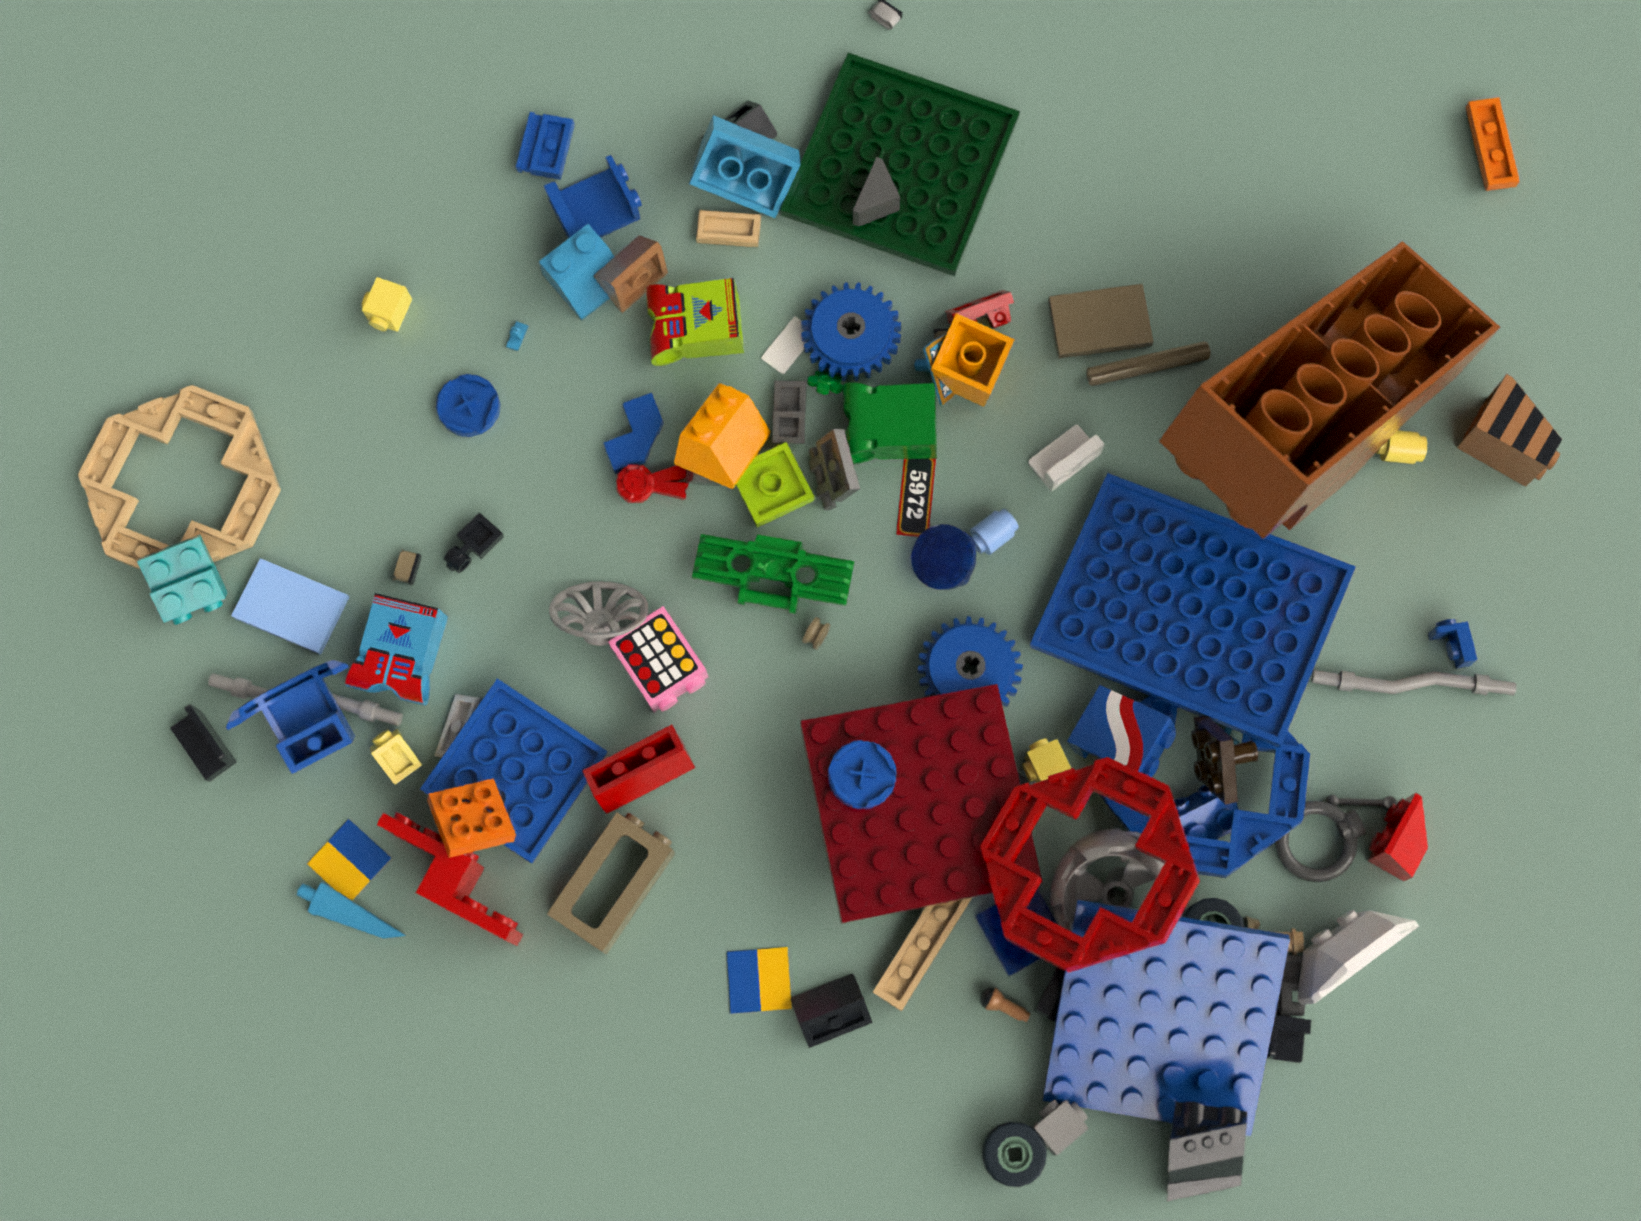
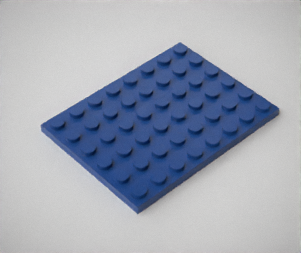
[1030,473,1356,748]

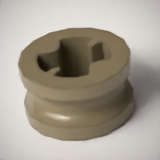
[802,617,831,650]

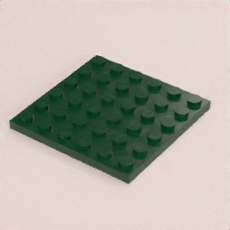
[780,53,1020,276]

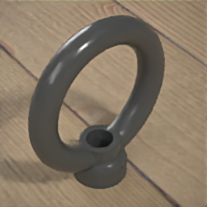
[1275,801,1366,882]

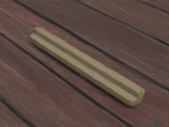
[1086,341,1211,386]

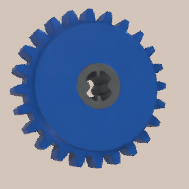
[801,282,901,381]
[917,616,1023,707]

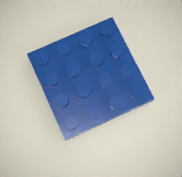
[420,679,608,864]

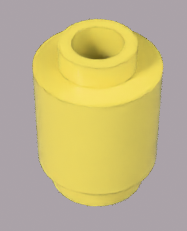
[1376,430,1427,464]

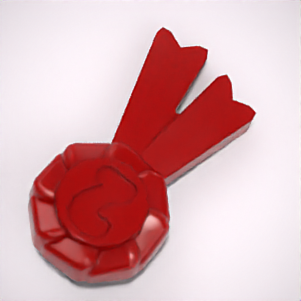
[616,464,689,503]

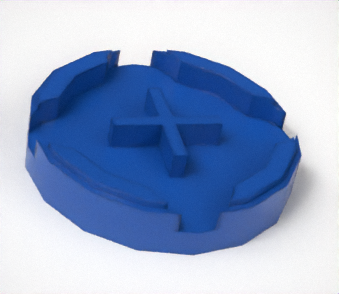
[436,374,501,437]
[828,740,897,809]

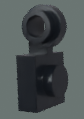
[444,512,504,573]

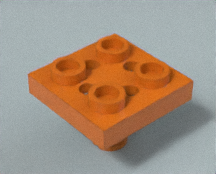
[427,778,516,858]

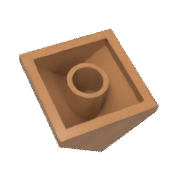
[593,235,668,313]

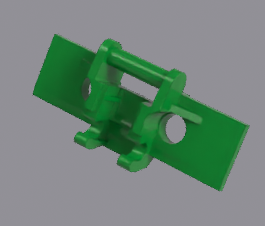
[692,534,855,614]

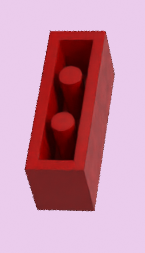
[583,724,695,814]

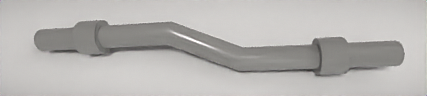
[1311,670,1516,696]
[208,673,403,726]

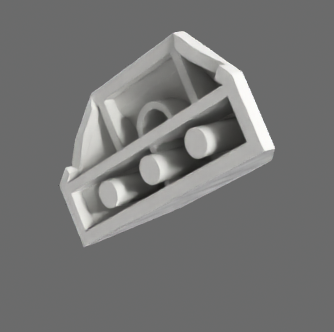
[1297,910,1419,1005]

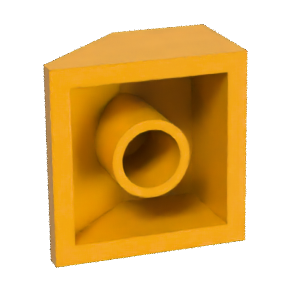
[931,313,1015,407]

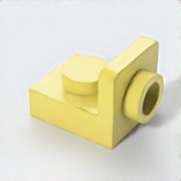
[370,729,422,785]

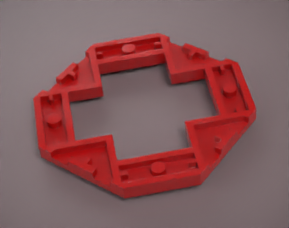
[980,757,1200,973]

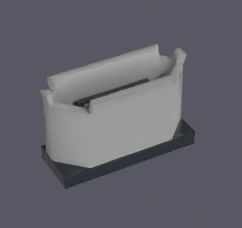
[868,0,903,30]

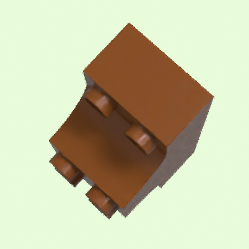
[1159,241,1501,539]

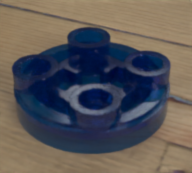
[911,524,976,590]

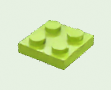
[736,442,815,528]

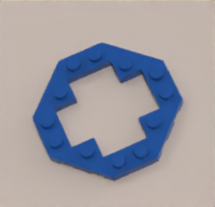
[1098,696,1310,878]

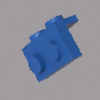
[1174,784,1239,840]

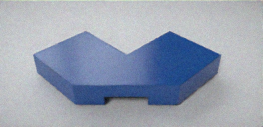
[603,392,664,474]

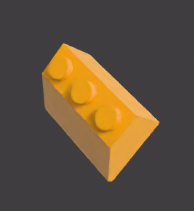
[674,383,771,489]

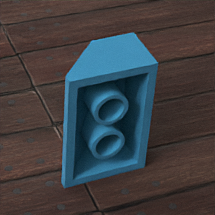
[689,115,801,218]

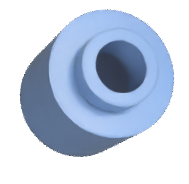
[969,508,1019,555]

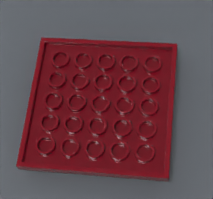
[799,684,1043,924]

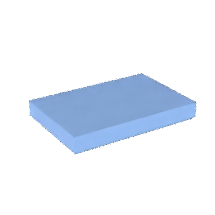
[231,558,349,655]

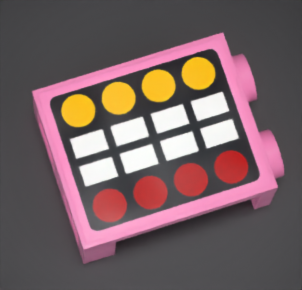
[608,606,709,712]

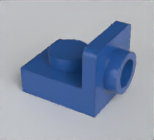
[1428,619,1478,669]

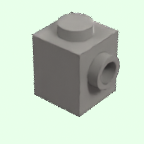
[1032,1099,1089,1156]

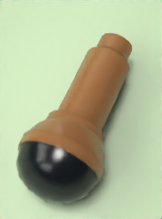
[980,987,1031,1022]

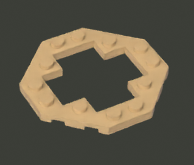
[78,385,281,570]

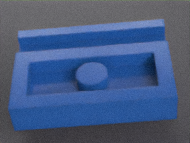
[516,112,575,180]

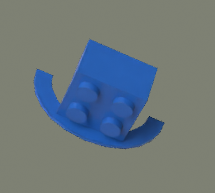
[226,660,355,774]

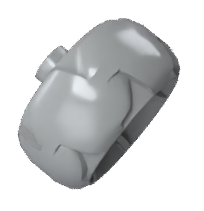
[1050,829,1182,931]

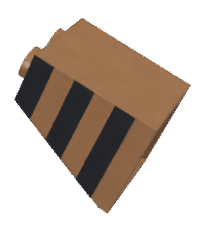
[1457,374,1562,487]

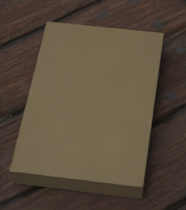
[1048,284,1154,359]

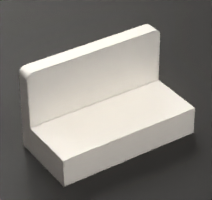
[1028,425,1104,492]

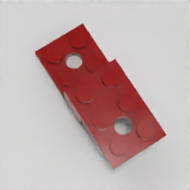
[376,812,524,946]

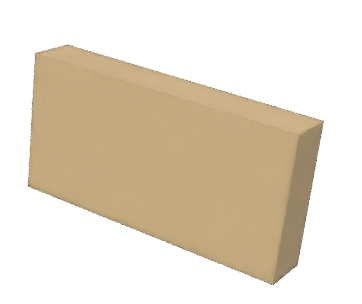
[696,210,761,248]

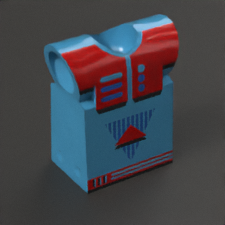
[345,593,448,706]

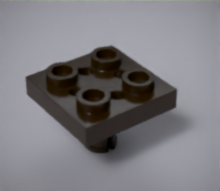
[1191,715,1258,805]

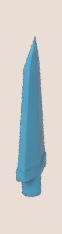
[297,881,406,939]

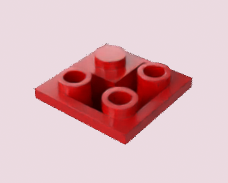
[1368,793,1428,881]

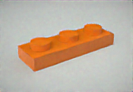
[1465,97,1520,191]

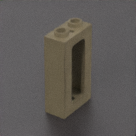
[547,812,675,955]

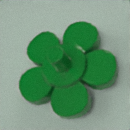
[807,370,843,395]

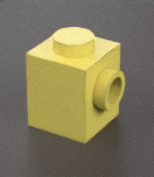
[362,277,412,332]
[1022,738,1071,783]

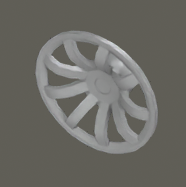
[549,581,648,646]

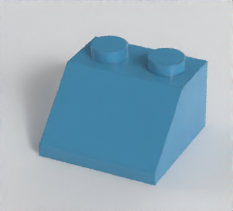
[539,224,614,321]

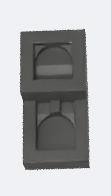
[773,381,806,444]

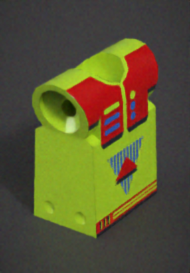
[646,278,744,366]

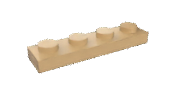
[873,898,972,1012]

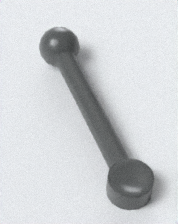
[1326,795,1397,810]

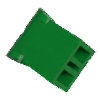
[843,382,937,464]

